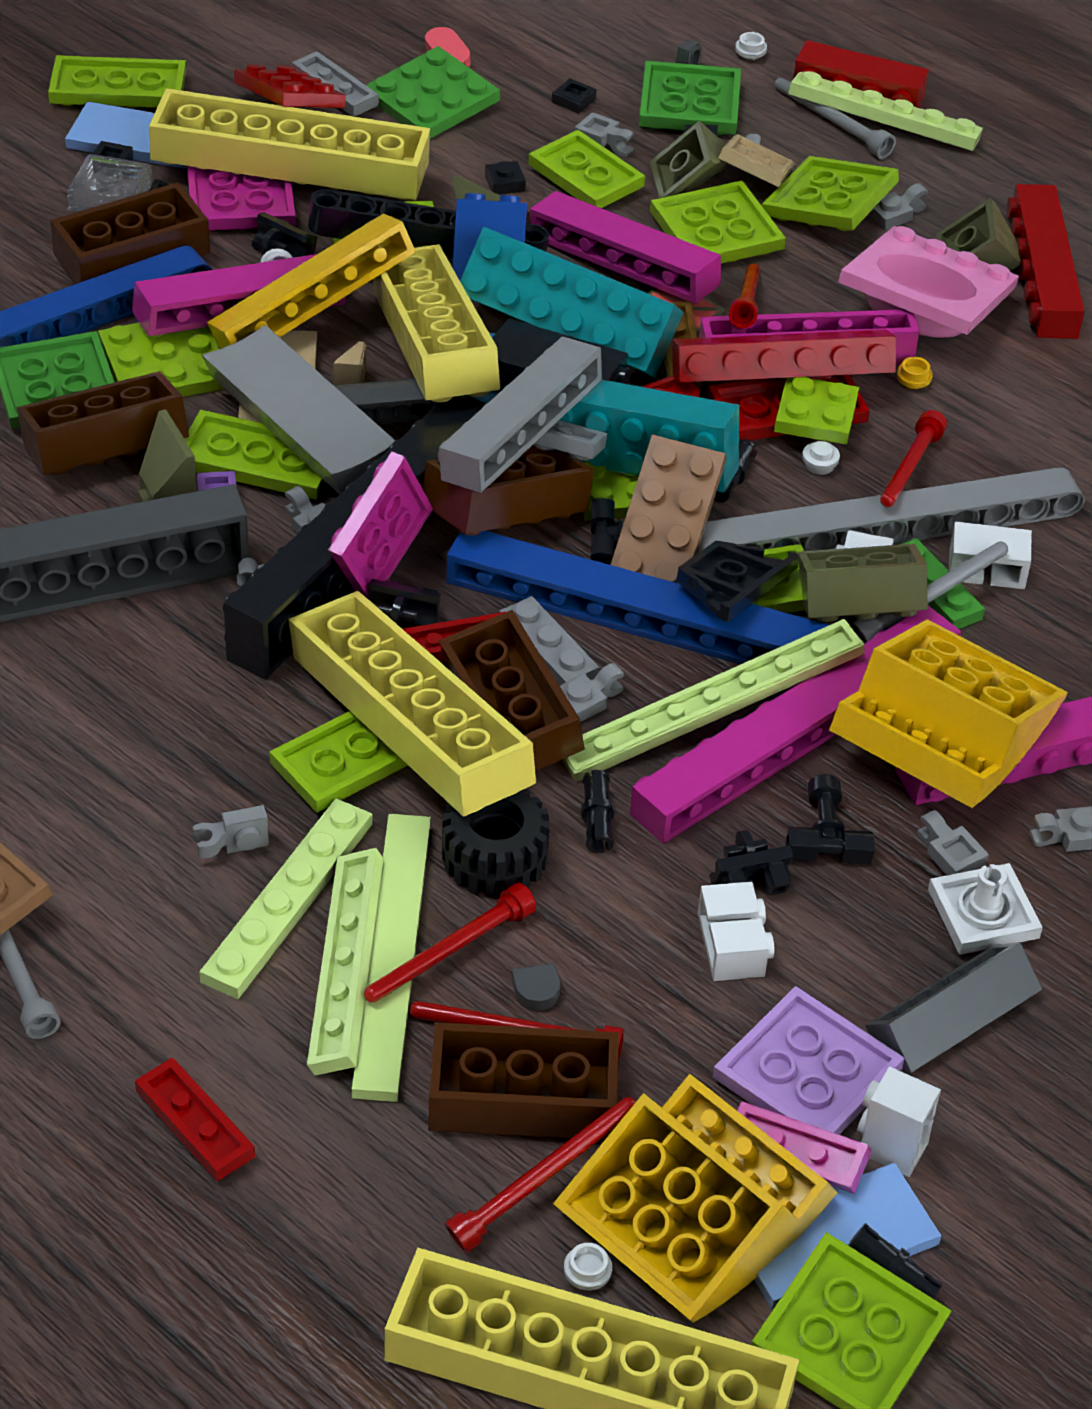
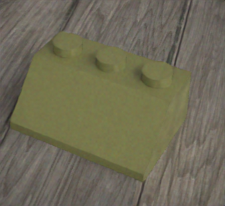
[798,543,928,622]

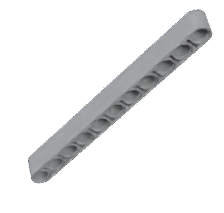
[697,468,1085,553]

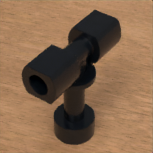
[590,498,622,565]
[785,774,875,864]

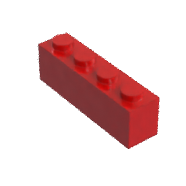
[793,40,929,108]

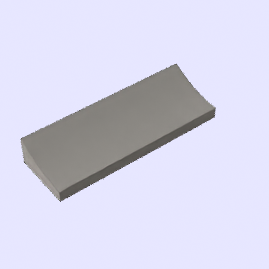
[202,325,395,495]

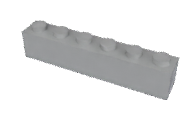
[438,336,602,493]

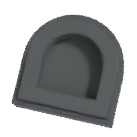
[676,40,702,65]
[511,963,560,1011]

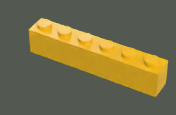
[207,214,416,349]

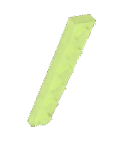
[788,71,983,151]
[199,798,372,1000]
[307,848,384,1075]

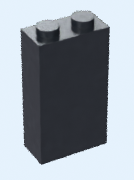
[492,319,631,392]

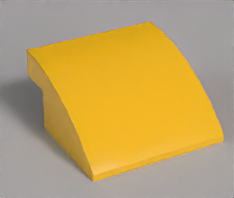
[829,619,1068,808]
[553,1074,838,1323]

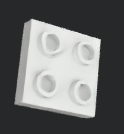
[928,863,1043,955]

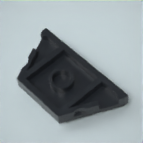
[676,540,799,622]

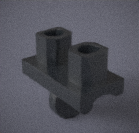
[251,212,318,258]
[369,579,441,628]
[709,830,794,896]

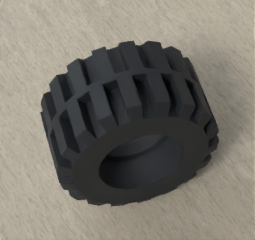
[442,789,550,896]

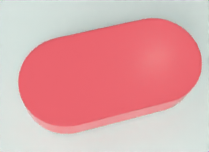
[425,27,471,67]

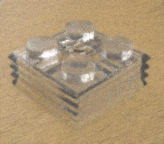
[66,154,153,212]

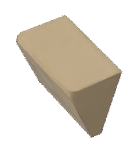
[333,342,366,385]

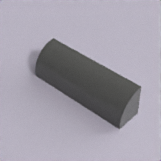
[334,378,437,425]
[865,942,1042,1073]

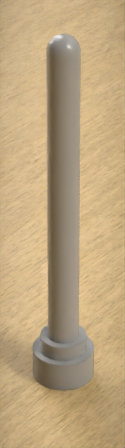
[775,78,896,159]
[850,541,1008,644]
[0,929,61,1039]

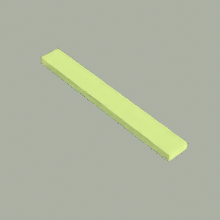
[562,619,865,782]
[352,814,431,1102]

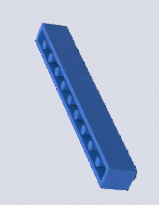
[446,531,829,664]

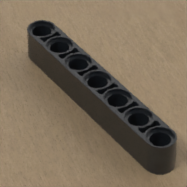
[308,189,549,258]

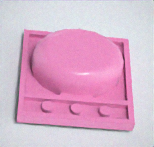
[838,226,1019,338]

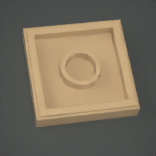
[718,134,795,187]

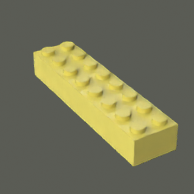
[149,88,430,201]
[373,244,500,402]
[288,591,536,817]
[384,1248,799,1409]

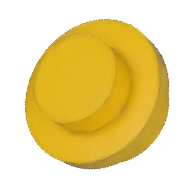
[896,357,933,389]

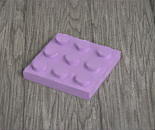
[712,986,905,1135]

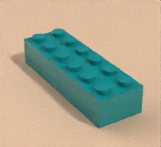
[460,226,684,378]
[527,366,739,492]

